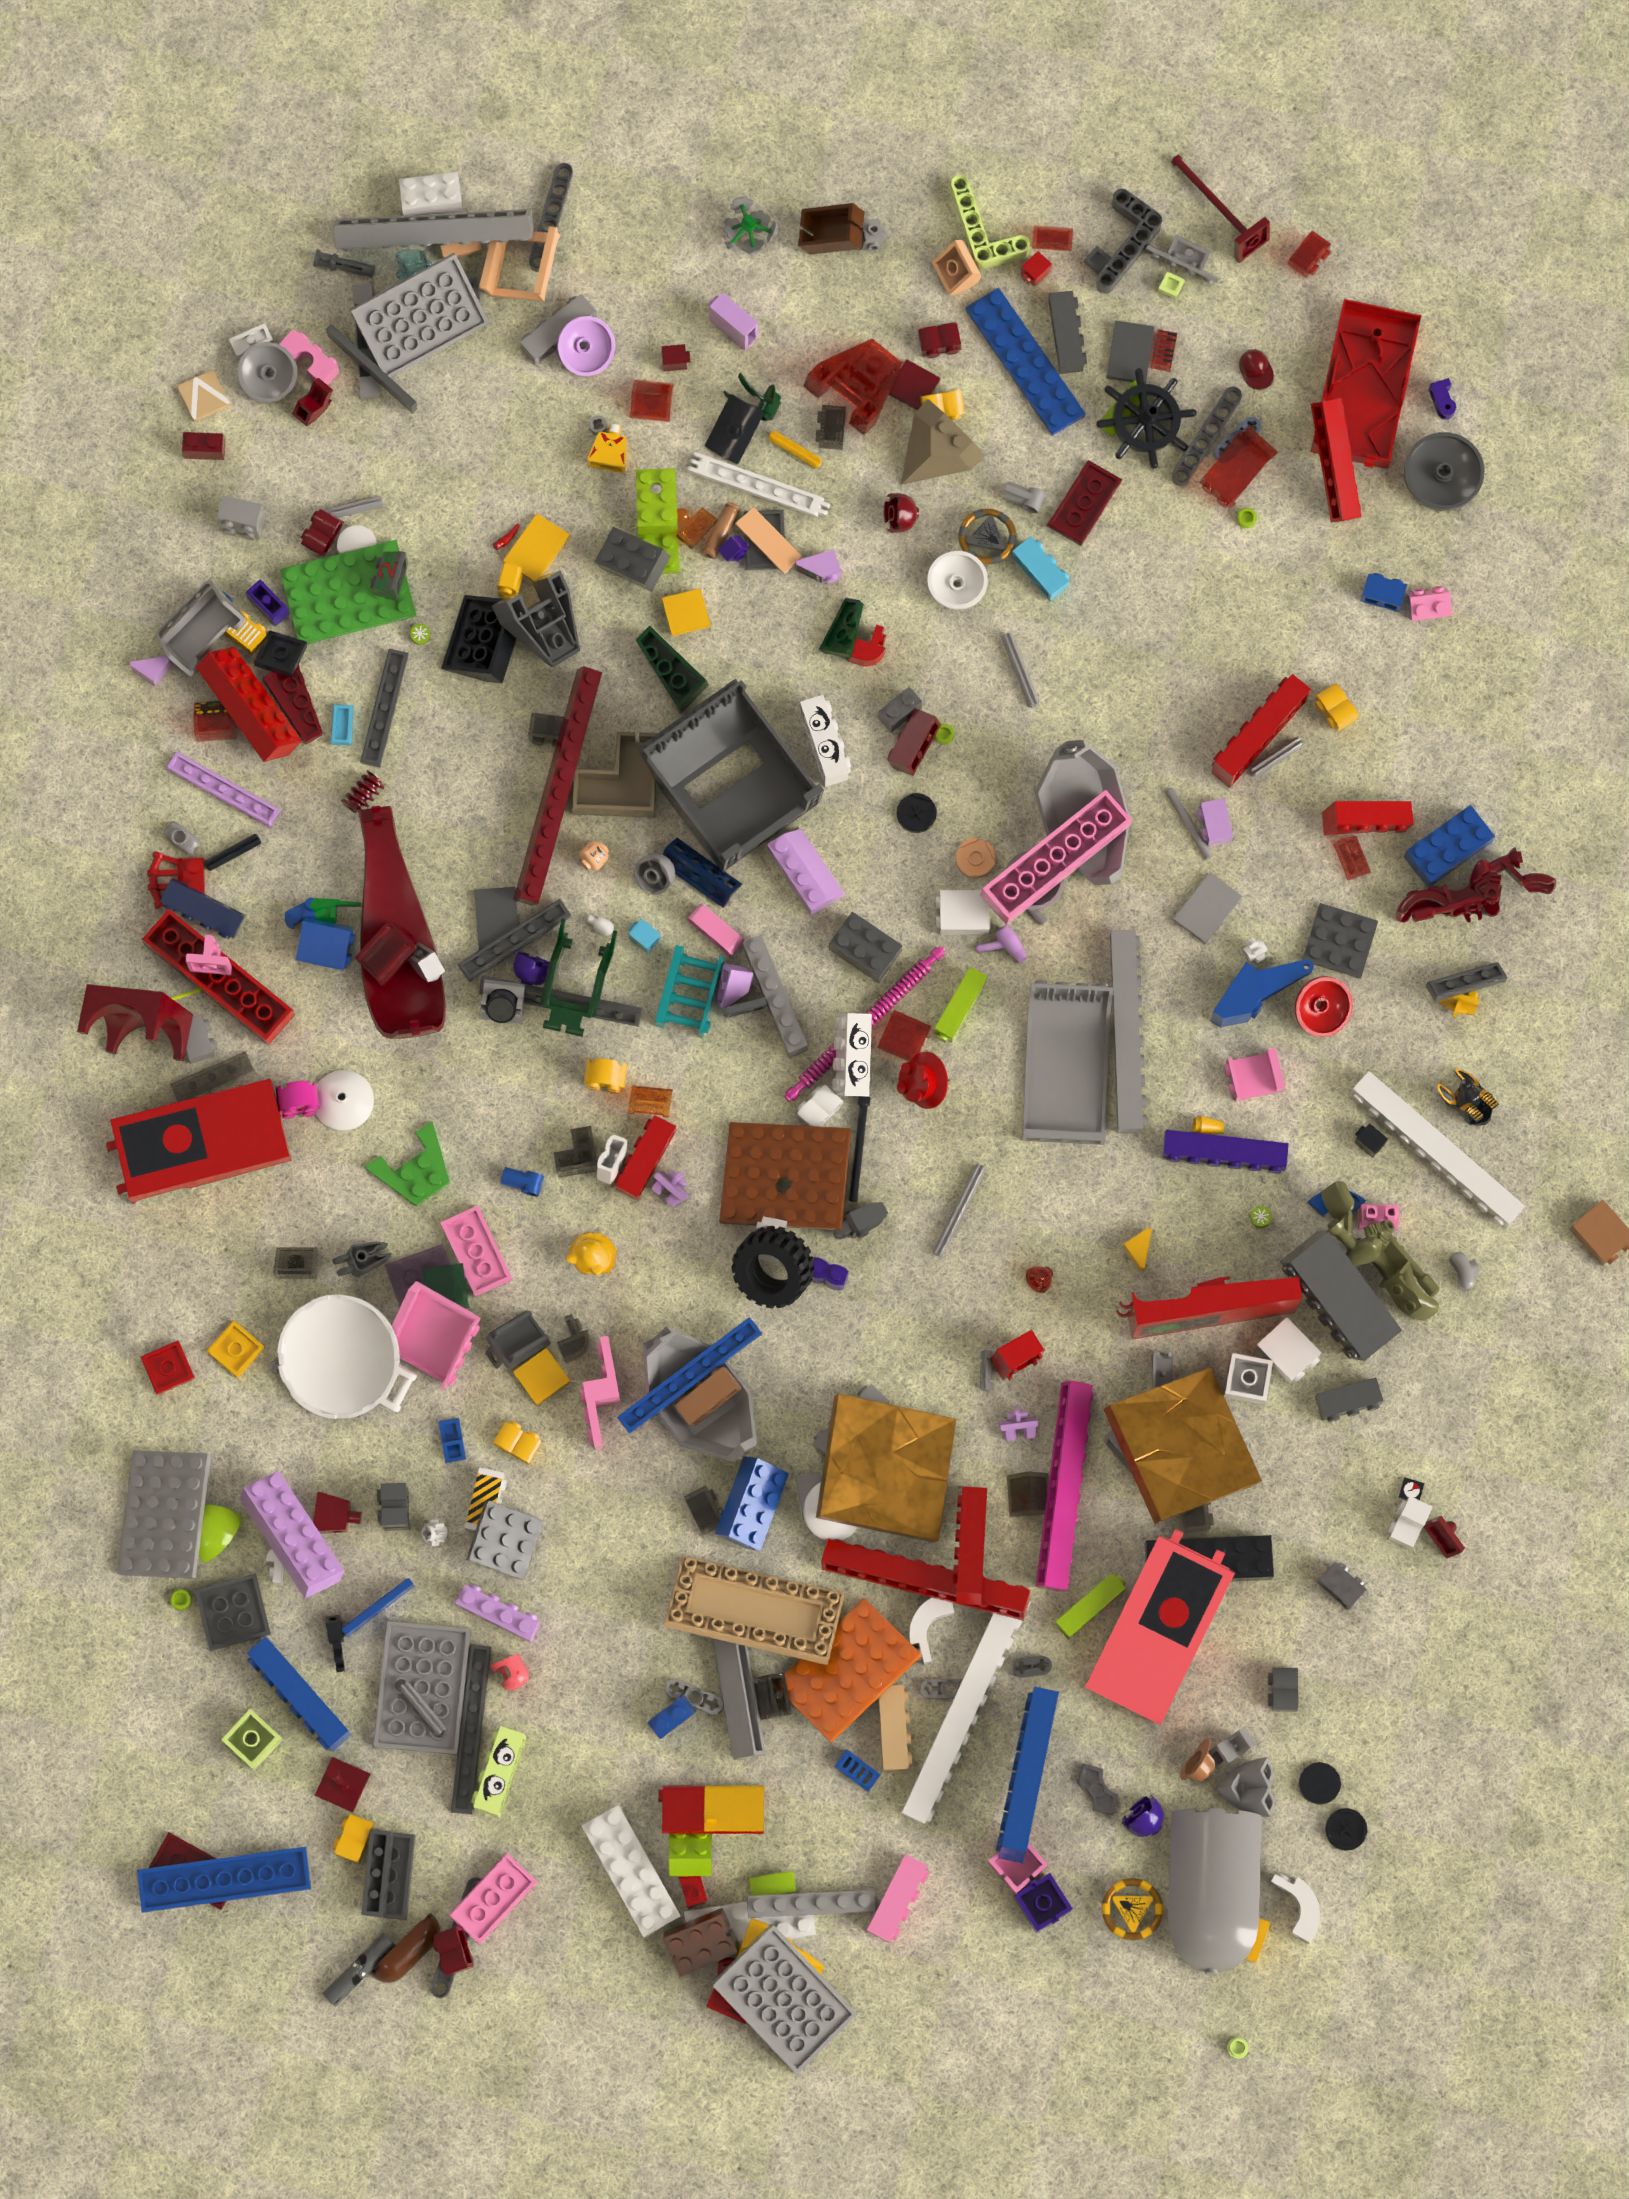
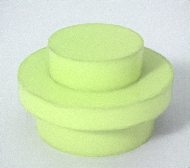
[1227,2037,1249,2059]

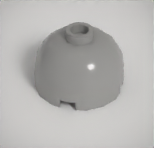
[634,853,675,895]

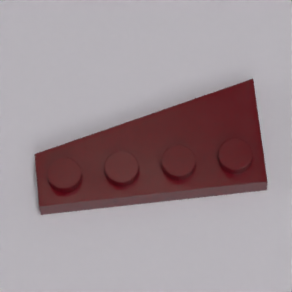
[262,664,323,745]

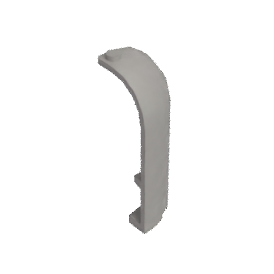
[1168,1808,1261,1976]

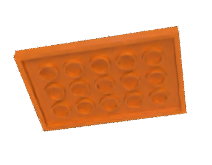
[774,1598,922,1743]

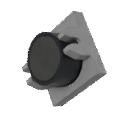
[480,979,525,1024]

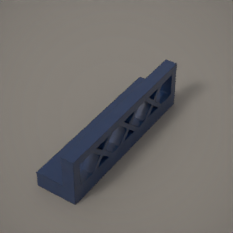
[662,838,742,908]

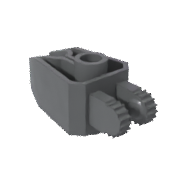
[833,1202,888,1240]
[332,1241,392,1277]

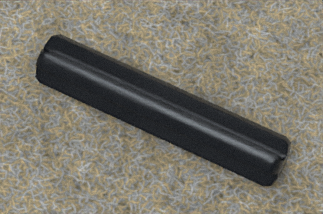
[205,834,261,871]

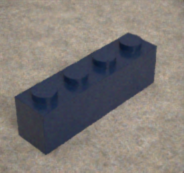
[160,878,246,939]

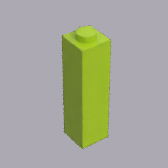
[934,967,988,1043]
[1055,1573,1126,1640]

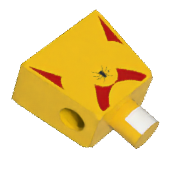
[587,424,627,474]

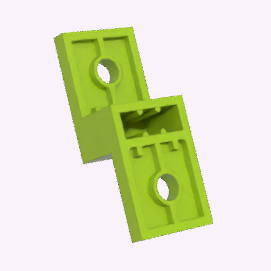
[635,468,680,574]

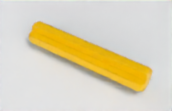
[768,430,822,469]

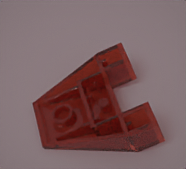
[803,338,902,435]

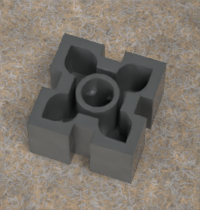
[377,1482,410,1531]

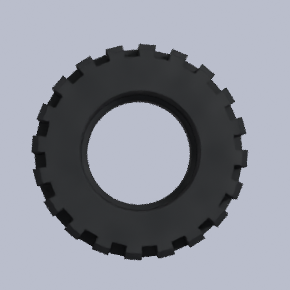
[731,1226,815,1309]

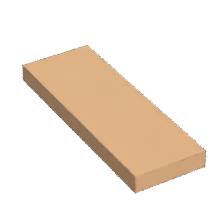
[735,507,802,574]

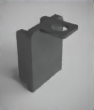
[485,1310,551,1369]

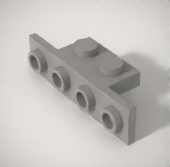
[1146,235,1221,284]

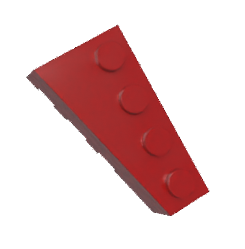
[1322,801,1414,836]

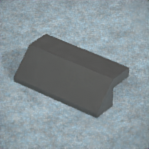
[361,1830,416,1920]

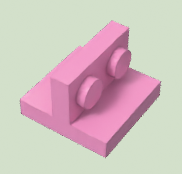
[186,935,232,975]

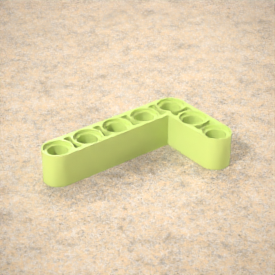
[951,175,1030,269]

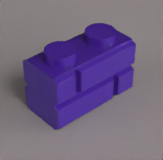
[246,579,289,627]

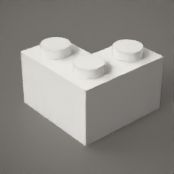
[1387,1496,1432,1550]

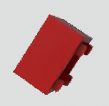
[990,1329,1045,1381]

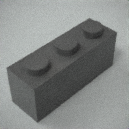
[1315,1377,1384,1422]

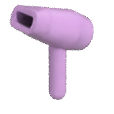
[975,925,1028,963]

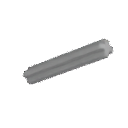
[1002,633,1039,708]

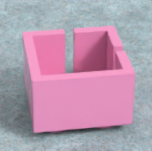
[988,1842,1048,1895]

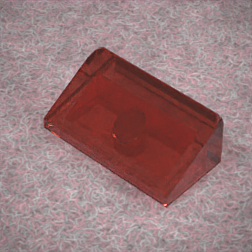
[1334,836,1371,880]

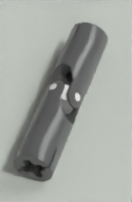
[322,1933,396,2007]

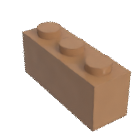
[674,1367,742,1427]

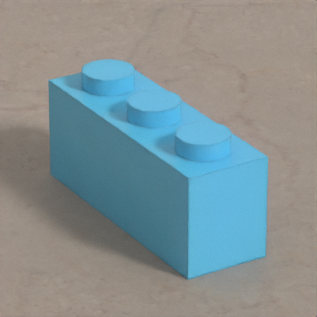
[1012,537,1069,601]

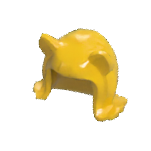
[566,1232,617,1276]

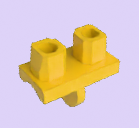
[1439,991,1479,1018]

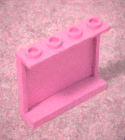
[392,1281,481,1391]

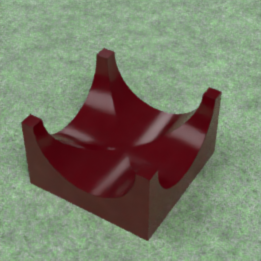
[77,984,193,1062]

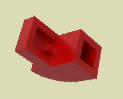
[848,624,886,667]

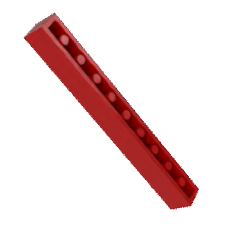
[821,1539,1030,1621]

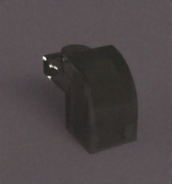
[557,1314,590,1364]

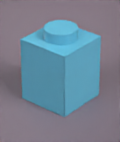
[628,919,661,954]

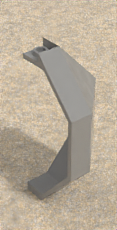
[1034,740,1130,885]
[643,1326,757,1462]

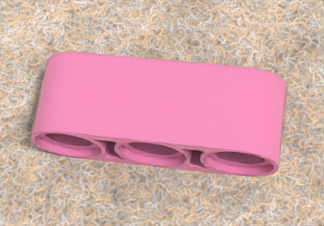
[687,904,744,957]

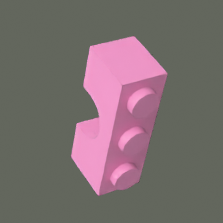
[279,329,339,385]

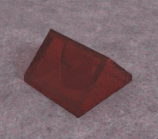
[630,380,674,422]

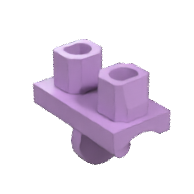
[651,1170,690,1207]
[999,1406,1038,1441]

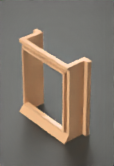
[479,226,560,302]

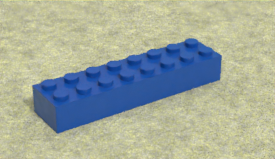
[995,1686,1059,1864]

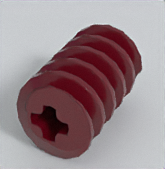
[341,770,385,814]

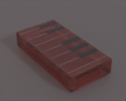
[1151,329,1177,372]

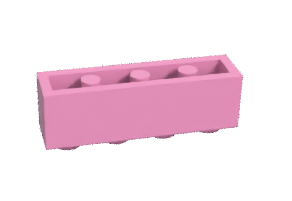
[867,1854,930,1943]

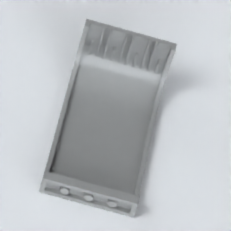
[1022,981,1113,1145]

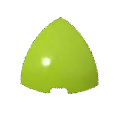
[199,1504,242,1564]

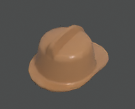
[1180,1738,1215,1783]

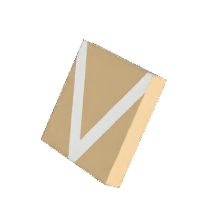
[177,370,230,422]

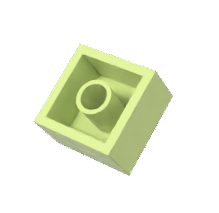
[221,1709,283,1771]

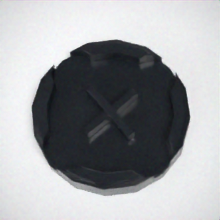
[896,793,937,833]
[1298,1762,1341,1805]
[1325,1808,1368,1851]

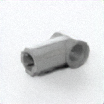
[1002,481,1045,514]

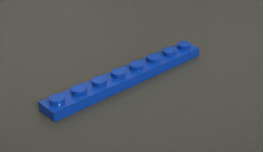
[617,1317,762,1434]

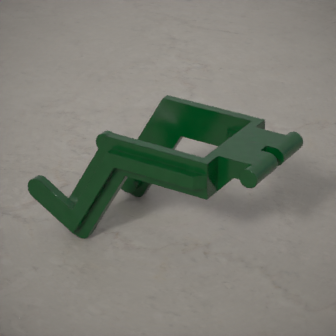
[540,918,618,1037]

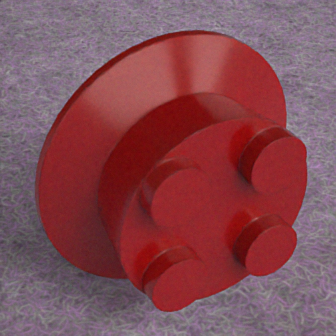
[897,1052,950,1109]

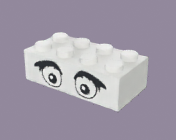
[800,695,851,787]
[832,1013,872,1096]

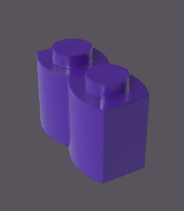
[811,1257,849,1290]

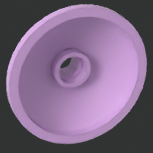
[557,316,615,376]

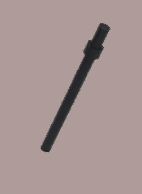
[849,1082,871,1202]

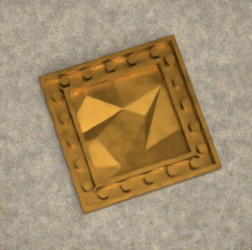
[1103,1367,1262,1524]
[816,1394,956,1543]

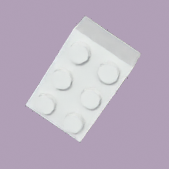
[399,172,463,216]

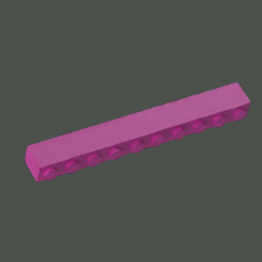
[1035,1380,1093,1591]

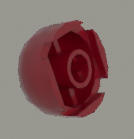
[883,493,919,533]

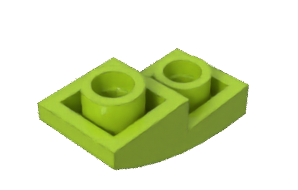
[749,1871,797,1896]

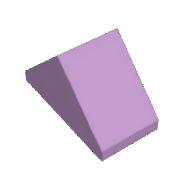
[130,656,173,687]

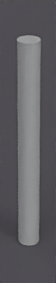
[1165,788,1213,860]

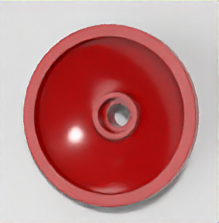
[1294,976,1353,1037]

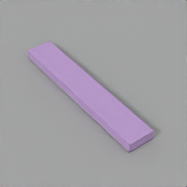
[166,751,280,828]

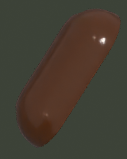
[370,1913,440,1983]

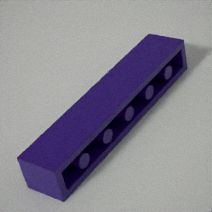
[1162,1130,1289,1174]

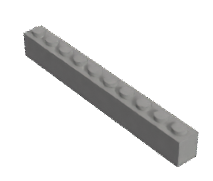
[333,209,534,250]
[1110,930,1147,1133]

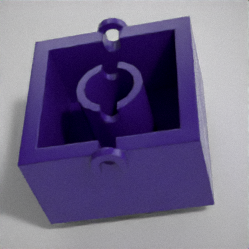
[1013,1873,1073,1933]

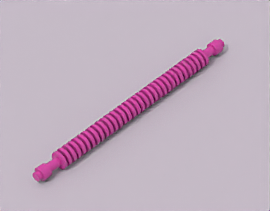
[784,946,945,1102]

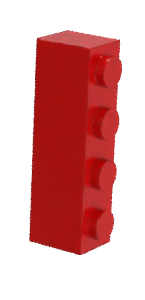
[614,1115,677,1201]

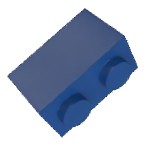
[1361,573,1407,612]
[647,1694,696,1739]

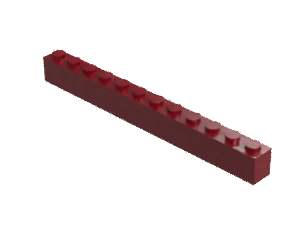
[513,666,602,906]

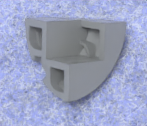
[1217,1757,1275,1817]

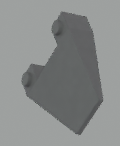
[492,570,580,668]

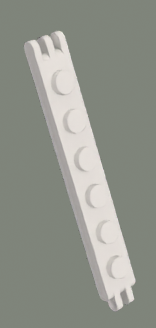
[686,452,830,518]

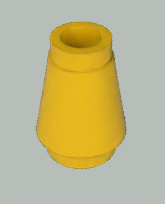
[1192,1115,1224,1134]

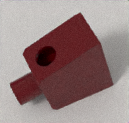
[313,1492,362,1534]

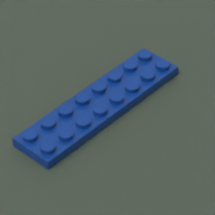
[965,287,1086,436]
[137,1847,311,1913]

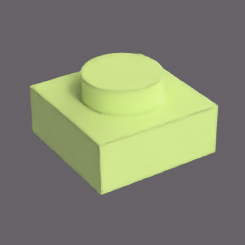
[1158,272,1185,299]

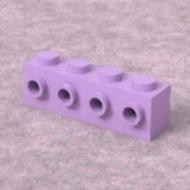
[455,1584,540,1643]

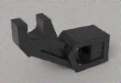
[326,1615,345,1673]

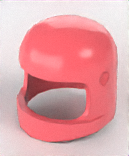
[490,1654,529,1690]

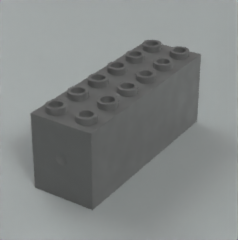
[1279,1231,1402,1361]

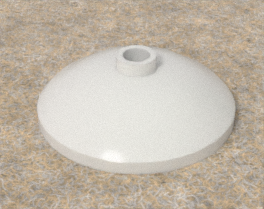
[927,551,988,609]
[315,1070,374,1131]
[803,1482,858,1541]

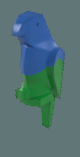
[285,898,361,929]

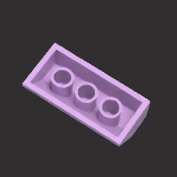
[767,829,845,916]

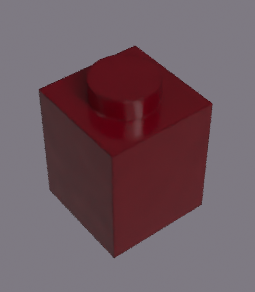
[661,344,691,372]

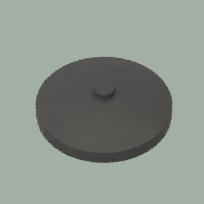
[1404,432,1485,511]

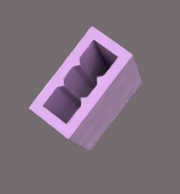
[709,292,758,350]

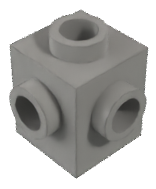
[860,219,886,252]

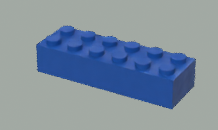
[247,1636,352,1751]

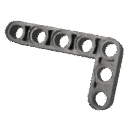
[1096,189,1162,294]

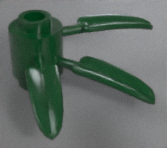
[724,372,781,422]

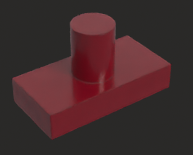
[1423,1515,1465,1559]

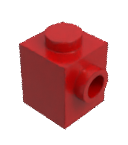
[1021,251,1052,287]

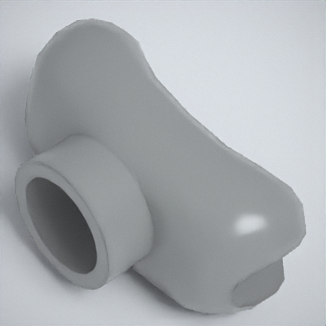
[164,821,201,855]
[1449,1252,1479,1292]

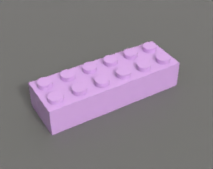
[240,1471,344,1599]

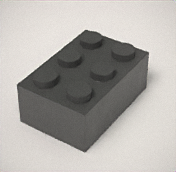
[595,527,670,592]
[829,911,902,983]

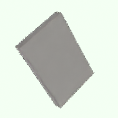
[1173,872,1242,944]

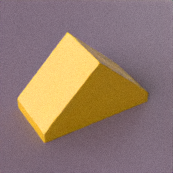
[1123,1228,1152,1272]

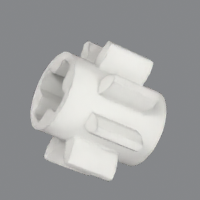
[1242,937,1268,964]
[421,1520,447,1546]

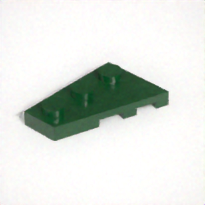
[819,598,864,658]

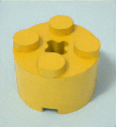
[583,1058,628,1093]

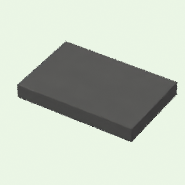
[1107,320,1154,384]
[744,510,785,570]
[475,887,518,950]

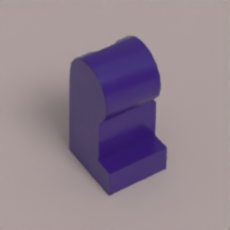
[1428,378,1456,420]

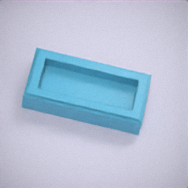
[331,704,354,746]

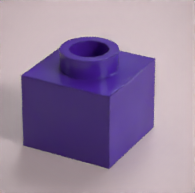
[718,536,749,562]

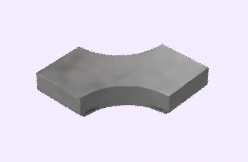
[1077,1763,1118,1816]

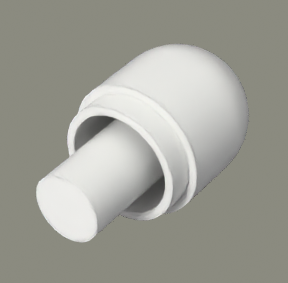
[587,915,614,936]

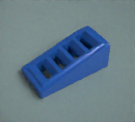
[834,1749,880,1792]

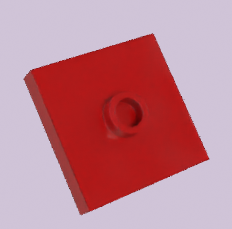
[140,1340,195,1395]

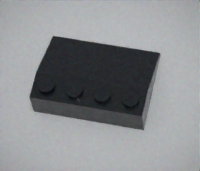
[441,595,517,683]

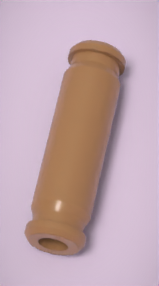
[702,502,740,559]

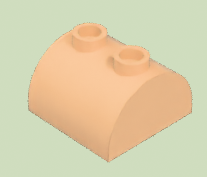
[932,240,981,295]

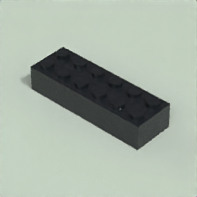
[1144,1535,1274,1582]

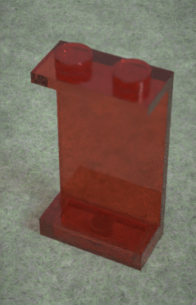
[1199,426,1278,508]

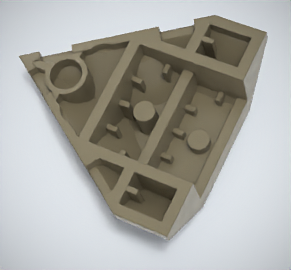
[901,399,985,485]

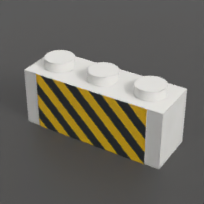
[465,1467,507,1533]

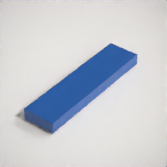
[342,1578,415,1637]

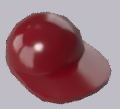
[1239,349,1274,390]

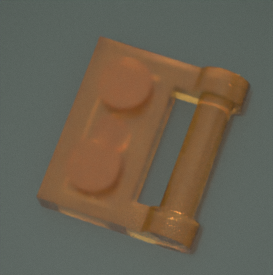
[628,1086,673,1118]

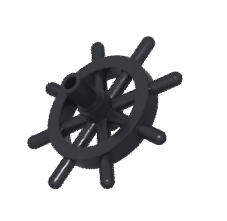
[1096,368,1197,469]

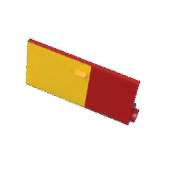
[658,1785,764,1834]

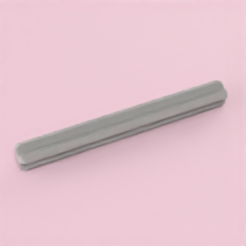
[933,1164,986,1257]

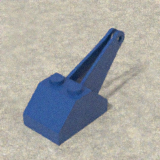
[1210,959,1314,1028]

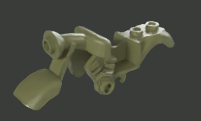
[1321,1181,1440,1321]

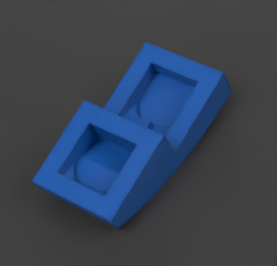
[438,1417,466,1463]

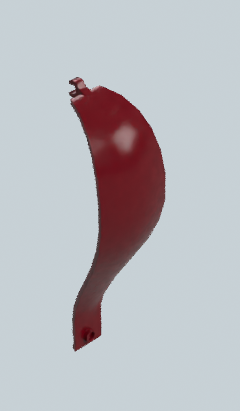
[359,806,446,1039]

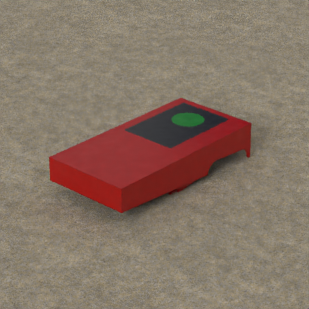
[1116,1276,1302,1340]

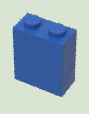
[296,917,356,970]

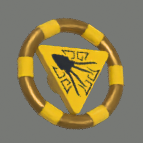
[1102,1878,1163,1940]

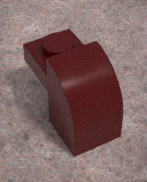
[292,377,333,427]

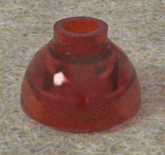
[1026,1266,1053,1294]

